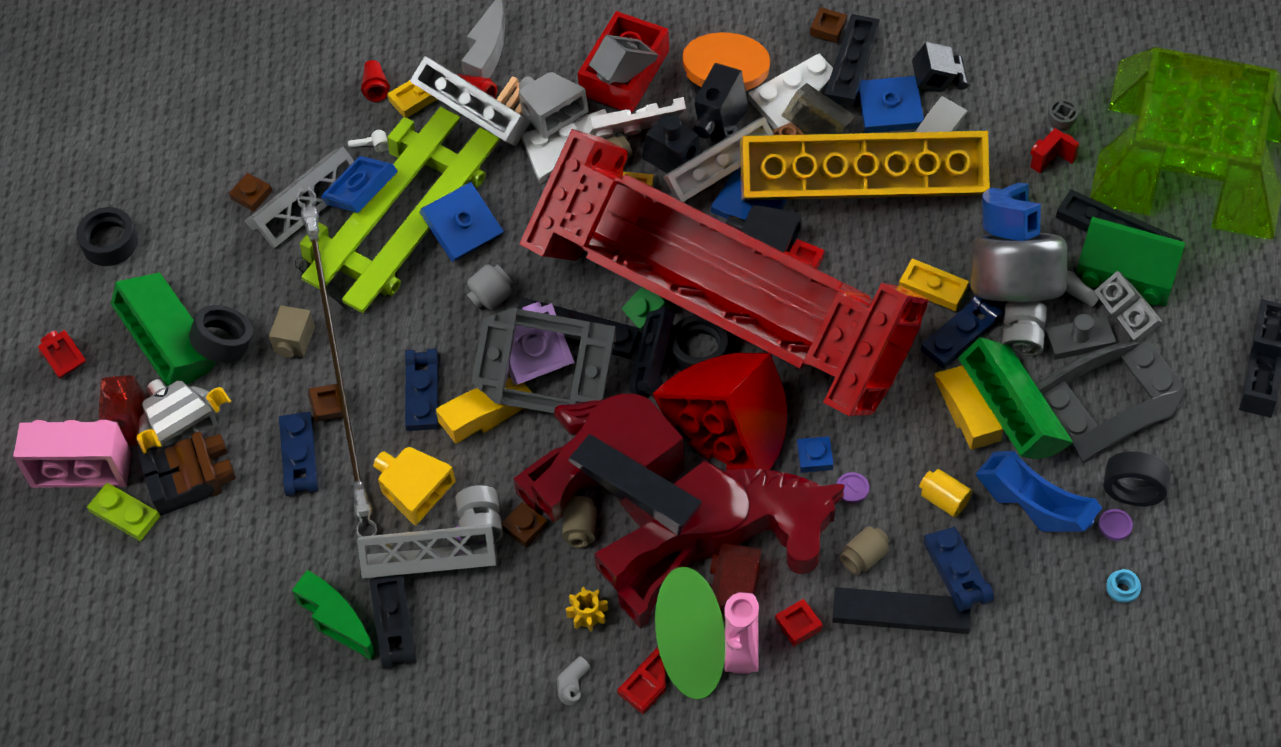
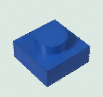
[797,436,833,473]

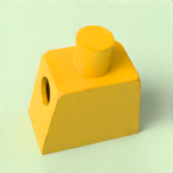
[373,447,456,526]

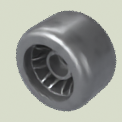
[971,233,1067,302]

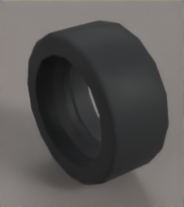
[76,207,138,266]
[189,305,253,363]
[669,315,729,371]
[1103,451,1171,507]

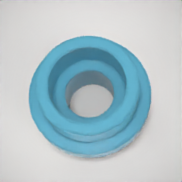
[1106,569,1141,603]

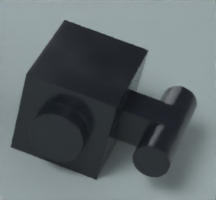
[912,42,969,92]

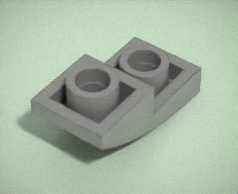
[916,96,968,132]
[1094,271,1163,342]

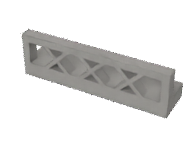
[663,117,774,202]
[245,147,354,248]
[357,524,497,578]

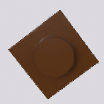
[810,7,847,43]
[229,172,273,212]
[307,384,343,422]
[502,501,548,548]

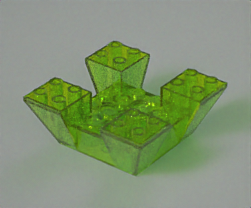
[1090,47,1281,240]

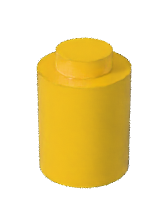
[919,469,973,518]

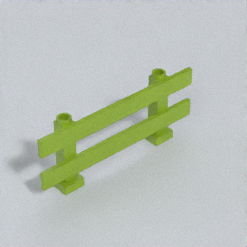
[299,106,500,313]

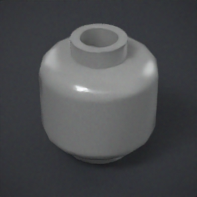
[467,264,514,310]

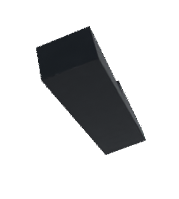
[1239,299,1281,418]
[569,434,702,536]

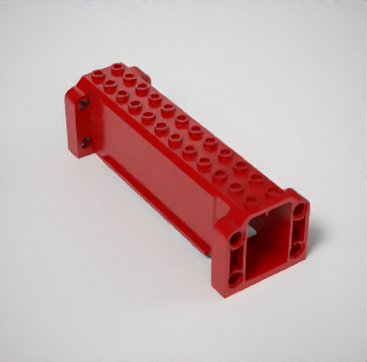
[519,129,929,416]

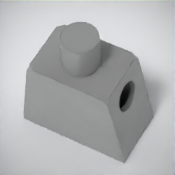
[518,72,589,138]

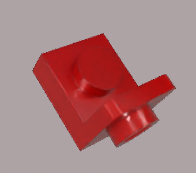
[38,330,86,379]

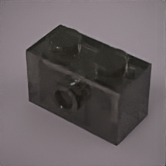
[781,83,855,135]

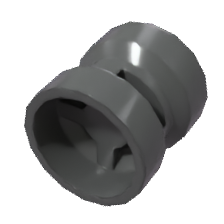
[1045,99,1079,136]

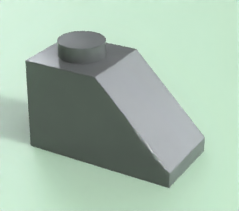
[589,35,659,84]

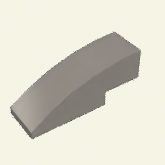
[461,0,505,78]

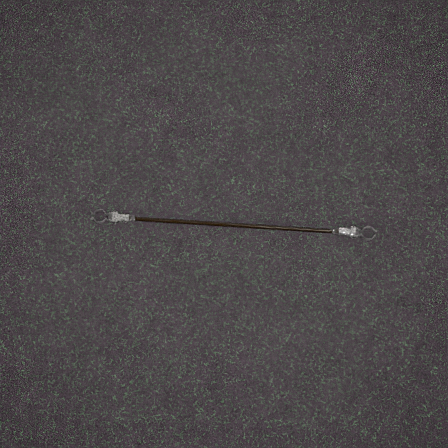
[298,186,377,537]

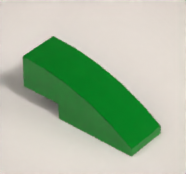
[292,569,376,661]

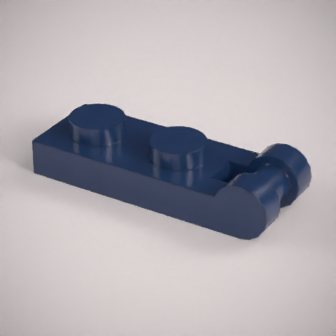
[921,296,1005,369]
[405,348,438,431]
[279,411,319,496]
[923,527,994,611]

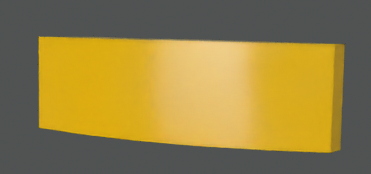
[934,365,1004,450]
[436,378,532,444]

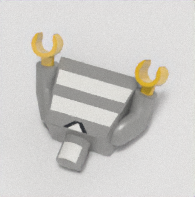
[137,379,231,454]

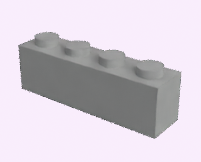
[410,56,531,146]

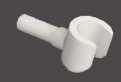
[348,130,389,153]

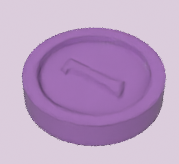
[837,472,869,504]
[1098,509,1133,541]

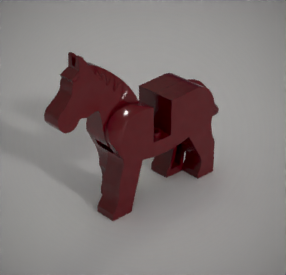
[513,393,845,629]

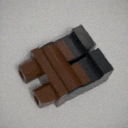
[137,431,236,516]

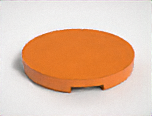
[682,32,770,91]

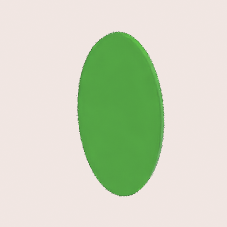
[655,567,725,699]

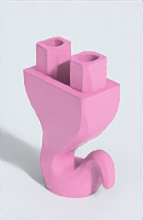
[724,592,759,674]

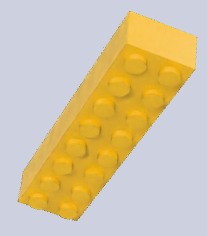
[740,131,990,201]

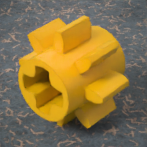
[566,587,608,632]

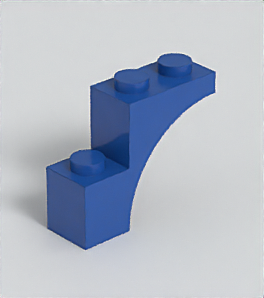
[975,451,1102,532]

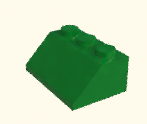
[1076,217,1186,306]

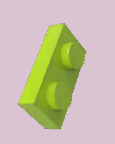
[87,482,160,541]

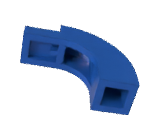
[982,182,1041,241]

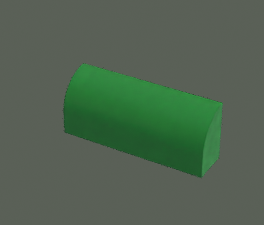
[110,272,216,387]
[958,337,1073,459]

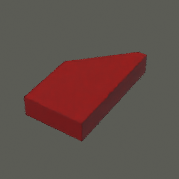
[617,647,666,714]

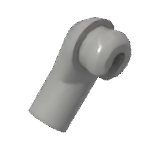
[1065,271,1099,307]
[557,656,591,705]

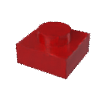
[775,598,823,647]

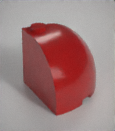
[653,353,787,470]

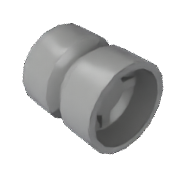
[1002,301,1047,356]
[455,485,503,545]

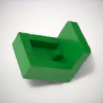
[621,287,677,331]

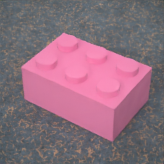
[13,420,132,488]

